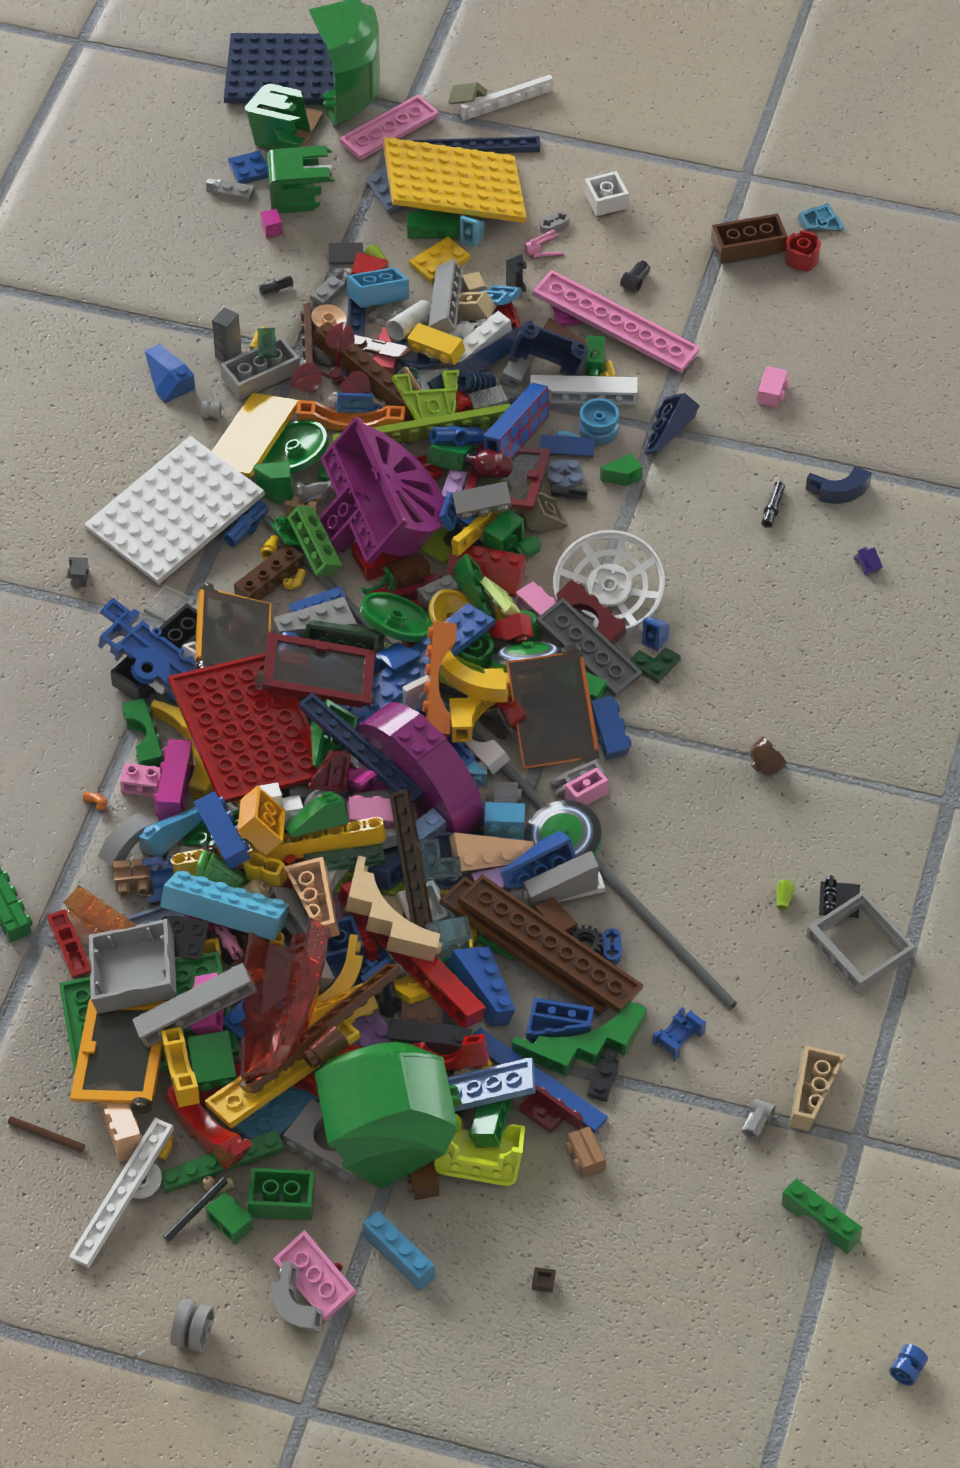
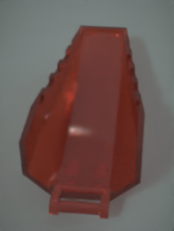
[241,917,331,1080]

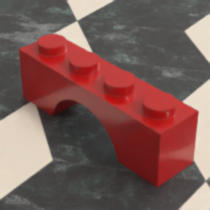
[411,1034,489,1071]

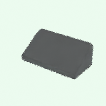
[329,242,364,264]

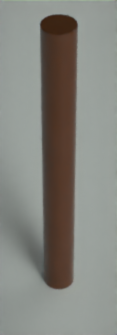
[8,1116,85,1152]

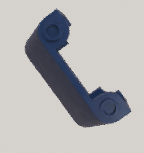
[508,323,589,376]

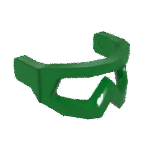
[360,566,395,595]

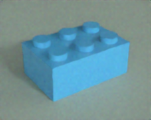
[347,267,409,308]

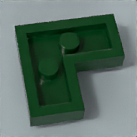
[630,647,681,684]

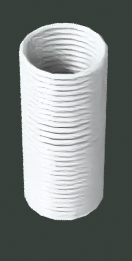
[386,300,431,341]

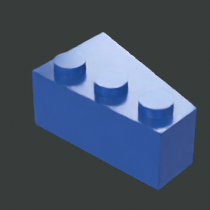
[591,695,632,760]
[526,997,594,1043]

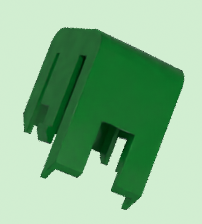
[245,84,311,149]
[267,146,335,213]

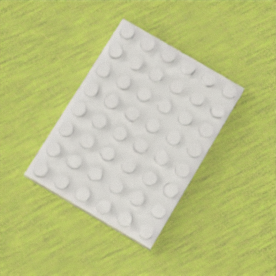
[84,436,265,585]

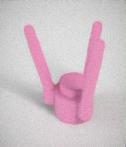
[524,230,564,258]

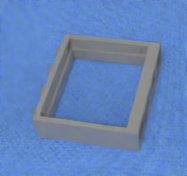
[806,891,915,993]

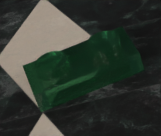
[257,327,277,359]

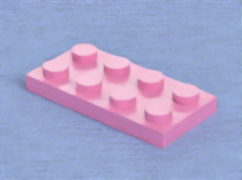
[273,1230,357,1321]

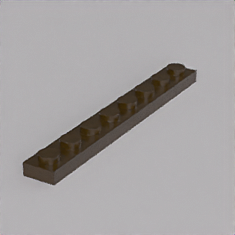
[389,789,434,932]

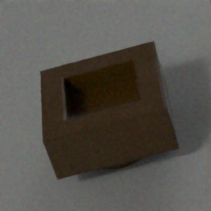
[532,1267,556,1293]

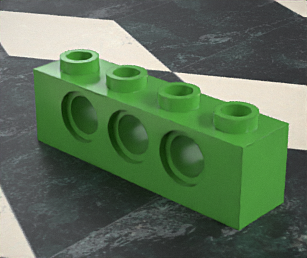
[287,506,343,577]

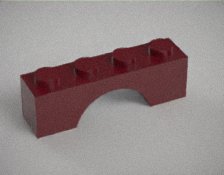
[556,579,626,645]

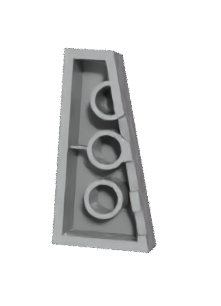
[273,597,357,638]

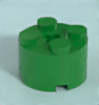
[457,632,494,669]

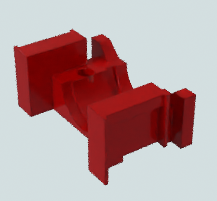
[496,695,538,735]

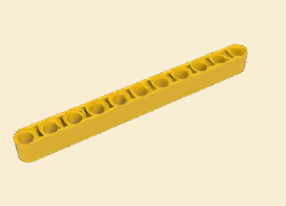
[171,817,387,876]

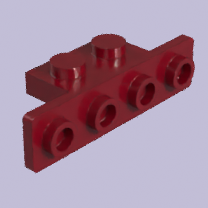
[519,1084,583,1133]

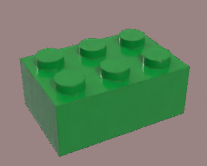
[248,1168,315,1220]

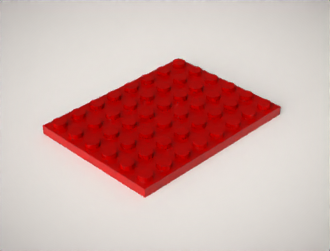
[168,650,318,803]

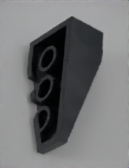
[386,1019,472,1073]

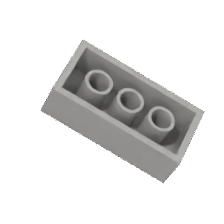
[220,336,300,401]

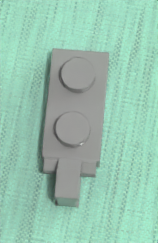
[206,178,254,202]

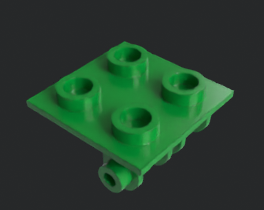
[269,516,302,548]

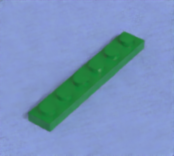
[161,1130,285,1193]

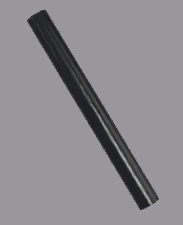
[163,1177,228,1242]

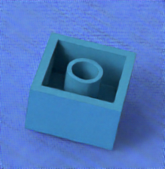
[485,802,525,840]

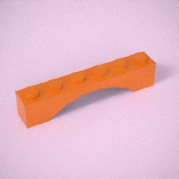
[296,400,406,431]
[422,621,457,739]

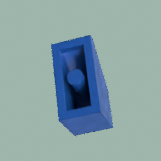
[642,617,670,651]

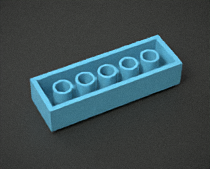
[160,871,290,940]

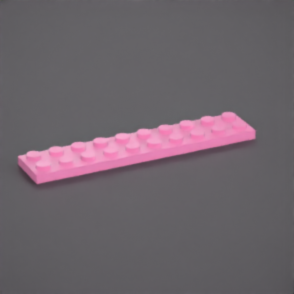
[532,270,700,373]

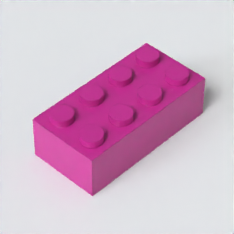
[154,739,194,821]

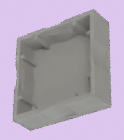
[89,919,177,1014]

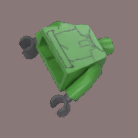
[196,840,249,888]

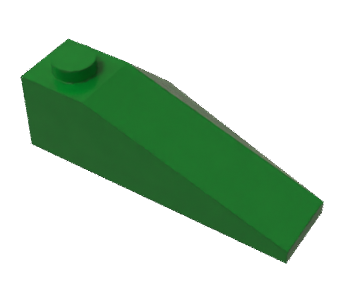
[453,554,496,622]

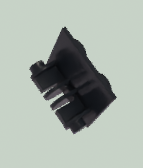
[819,875,860,918]
[169,915,210,961]

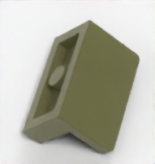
[448,82,488,105]

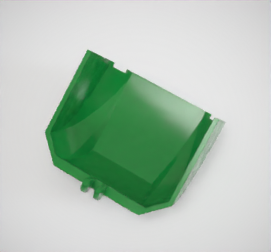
[309,0,380,126]
[315,1042,462,1189]

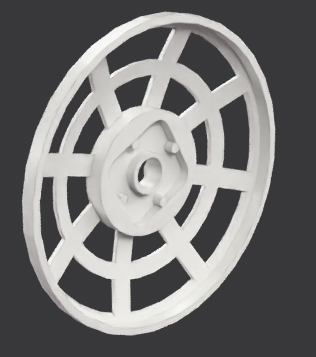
[553,530,665,632]

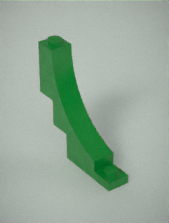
[512,1001,647,1077]

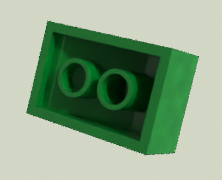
[284,792,349,838]

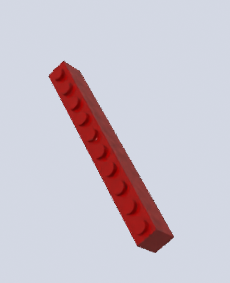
[337,881,486,1028]

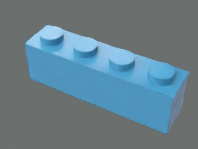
[362,1210,435,1290]

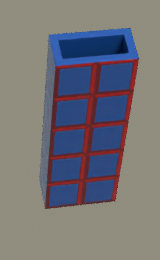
[483,382,549,459]

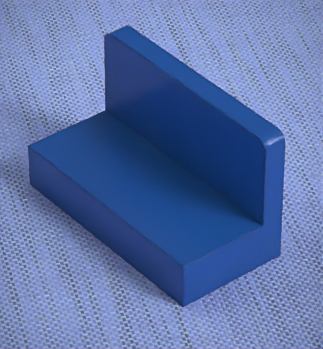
[335,393,374,413]

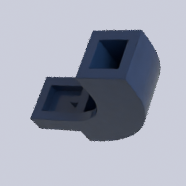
[806,466,872,504]

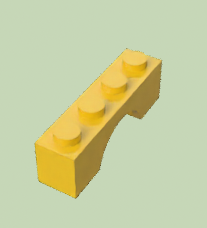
[161,1027,200,1107]

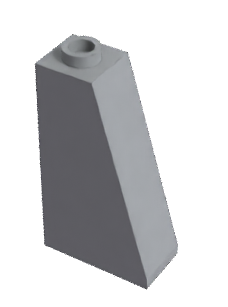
[522,851,599,908]

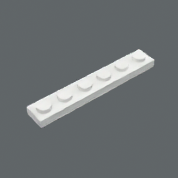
[461,74,553,121]

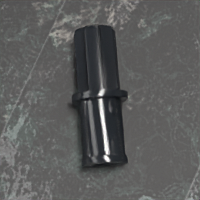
[258,276,293,296]
[551,484,588,500]

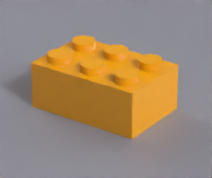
[237,786,286,855]

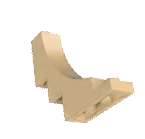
[345,856,442,962]

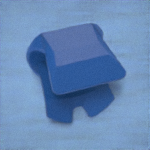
[374,643,421,674]

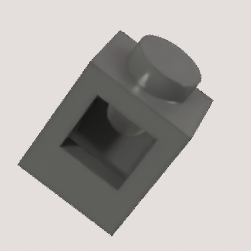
[68,557,89,587]

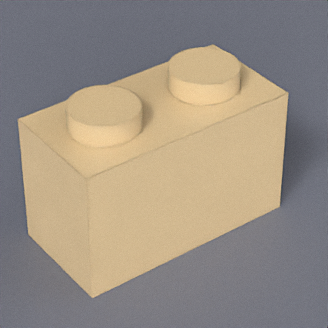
[458,291,497,320]

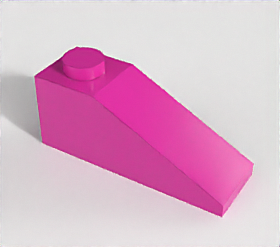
[347,767,376,795]

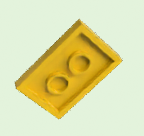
[409,237,471,284]

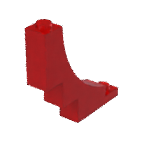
[164,1085,252,1171]

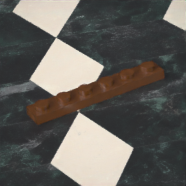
[301,303,316,392]

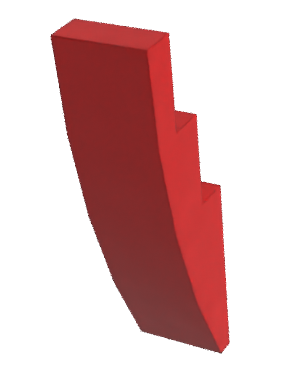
[47,909,91,979]

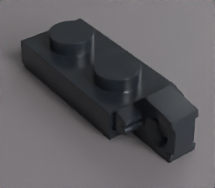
[587,1047,619,1102]

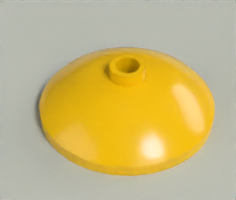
[428,589,476,623]

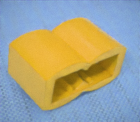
[243,852,287,888]

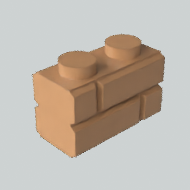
[565,1127,606,1178]

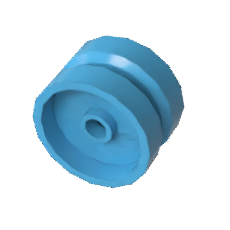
[579,398,619,444]

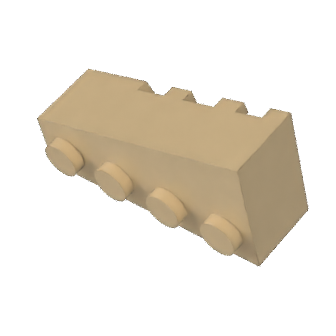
[789,1045,845,1131]

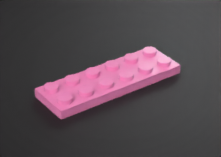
[340,95,439,161]

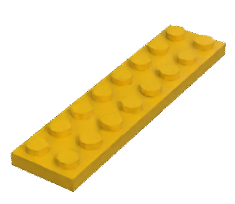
[205,1020,361,1128]

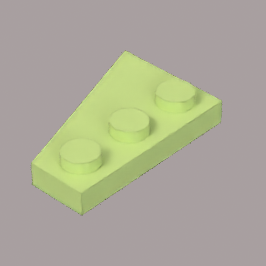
[480,577,521,617]

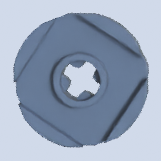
[547,460,583,488]

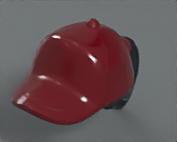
[465,449,513,478]

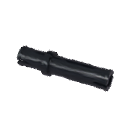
[761,481,786,528]

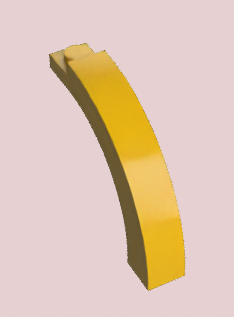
[439,650,508,702]
[274,934,363,1028]

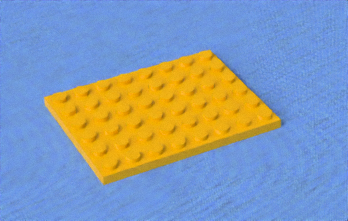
[383,137,527,223]

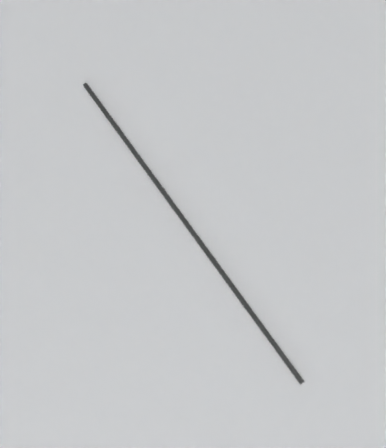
[263,515,737,1009]

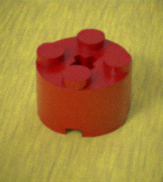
[785,230,821,272]

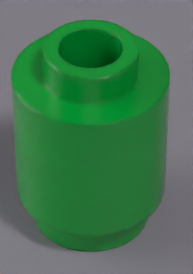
[513,535,541,559]

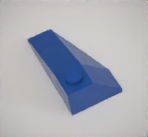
[500,830,576,889]

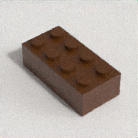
[711,213,788,263]

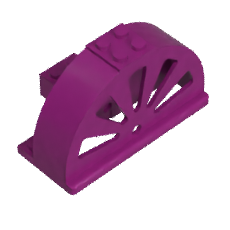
[319,417,444,564]
[349,702,485,834]

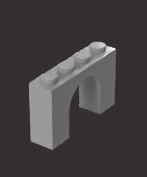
[283,1099,359,1185]

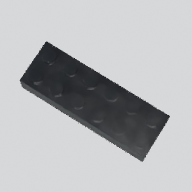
[110,603,216,700]

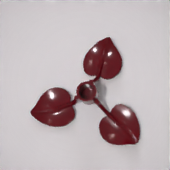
[290,322,371,394]

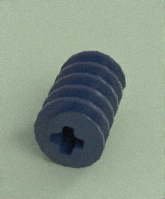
[457,370,497,393]

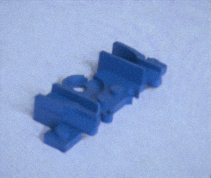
[98,598,199,703]

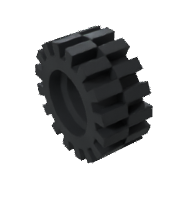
[570,925,603,955]

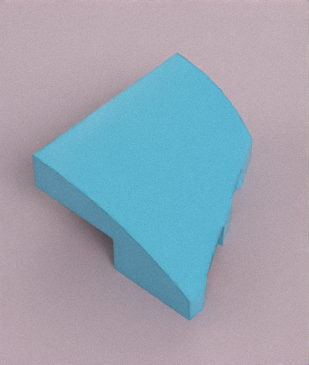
[797,203,844,230]

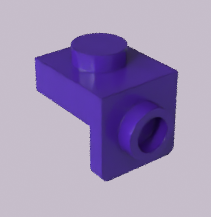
[853,547,883,575]

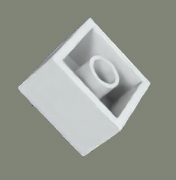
[584,171,629,216]

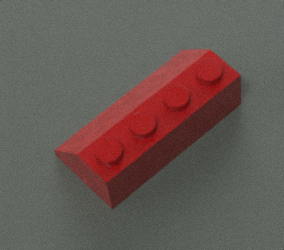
[445,545,526,597]

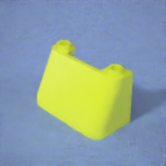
[434,1114,525,1186]

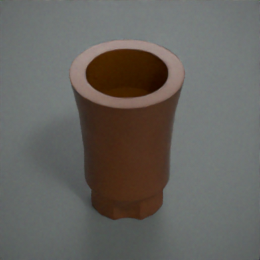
[302,1024,349,1069]

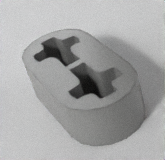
[540,211,569,234]

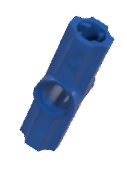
[429,425,483,446]
[223,500,269,547]

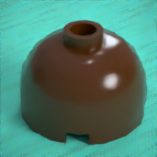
[750,736,787,774]

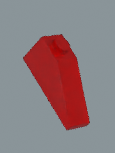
[487,613,534,644]

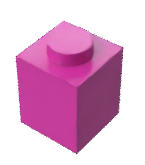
[260,209,283,238]

